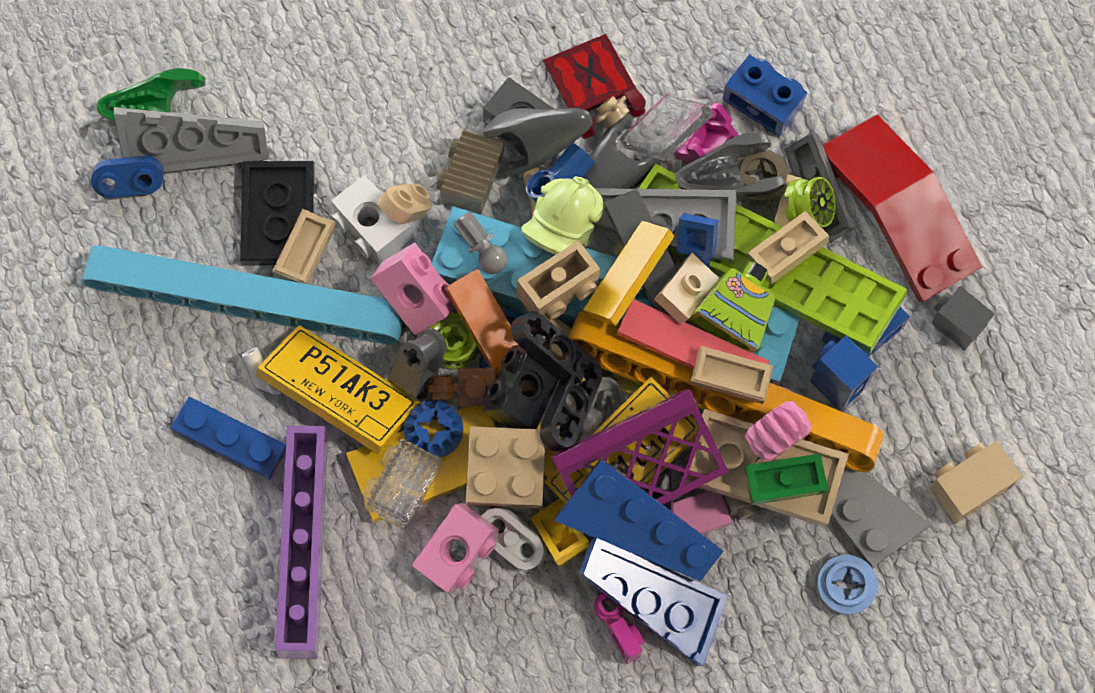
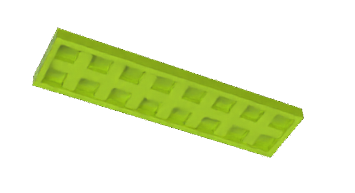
[638,164,907,354]

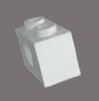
[331,175,412,265]

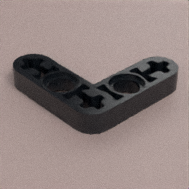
[511,311,602,451]

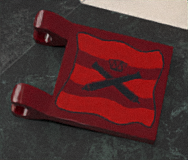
[543,34,646,139]

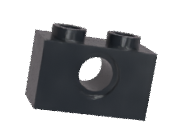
[482,345,559,430]

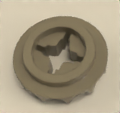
[736,149,789,204]

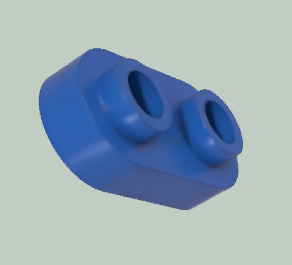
[91,155,164,198]

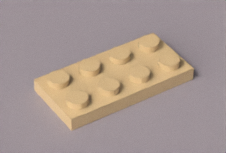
[685,409,849,527]

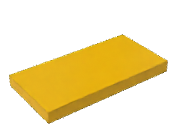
[346,406,495,523]

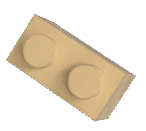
[929,440,1023,525]

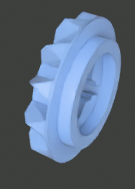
[816,555,878,615]

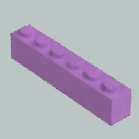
[275,426,328,659]

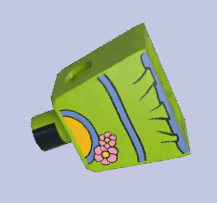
[687,262,775,353]

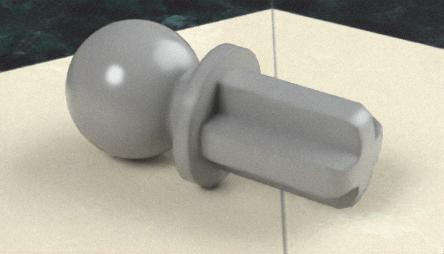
[454,212,508,274]

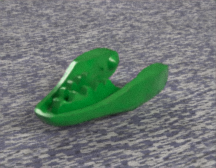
[97,68,206,121]

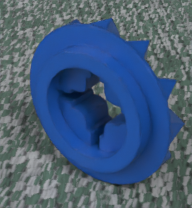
[404,400,463,459]

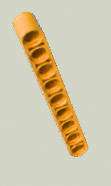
[568,311,884,472]

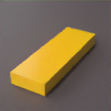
[583,221,674,326]

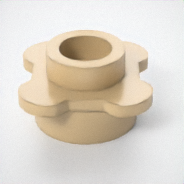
[595,95,629,128]

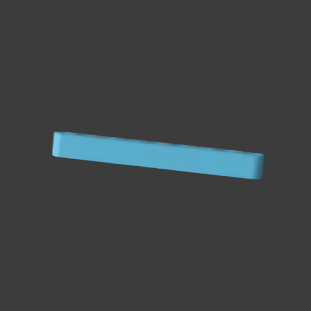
[82,245,403,345]

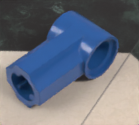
[526,143,595,203]

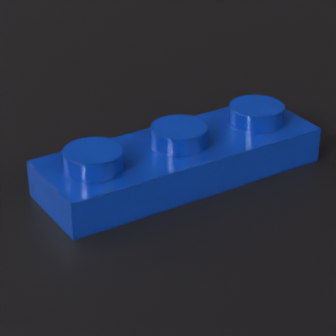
[171,396,286,480]

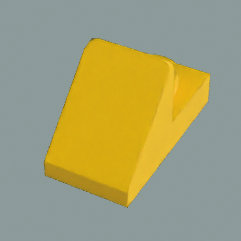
[530,499,590,567]

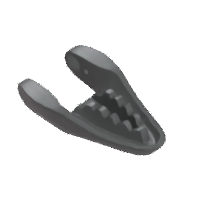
[483,108,592,177]
[582,113,667,189]
[675,133,786,198]

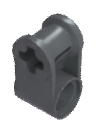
[388,328,447,401]

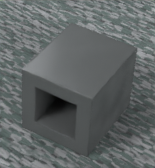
[931,286,995,351]

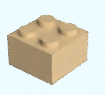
[466,426,545,510]

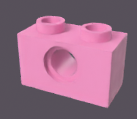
[370,243,454,335]
[411,503,499,593]

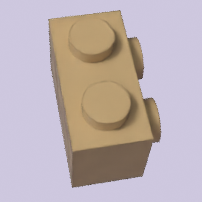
[517,240,600,321]

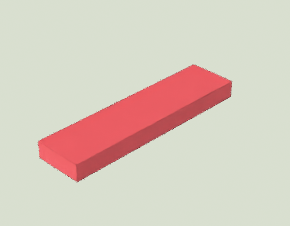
[616,299,769,370]

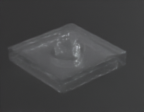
[619,93,714,161]

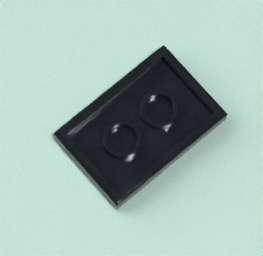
[240,161,315,266]

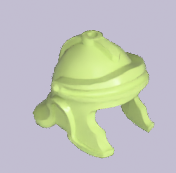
[521,176,604,255]

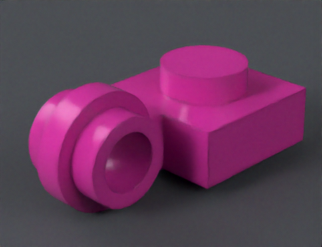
[594,593,644,664]

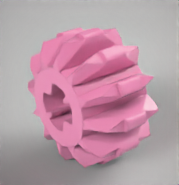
[745,401,812,462]

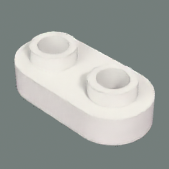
[482,507,547,570]

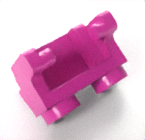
[674,103,739,165]

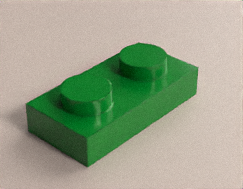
[744,453,828,505]

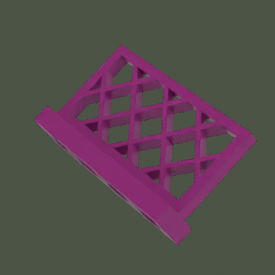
[551,389,729,538]

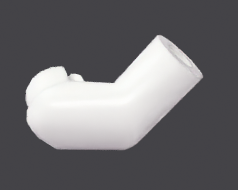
[242,348,282,395]

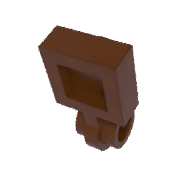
[427,367,498,406]

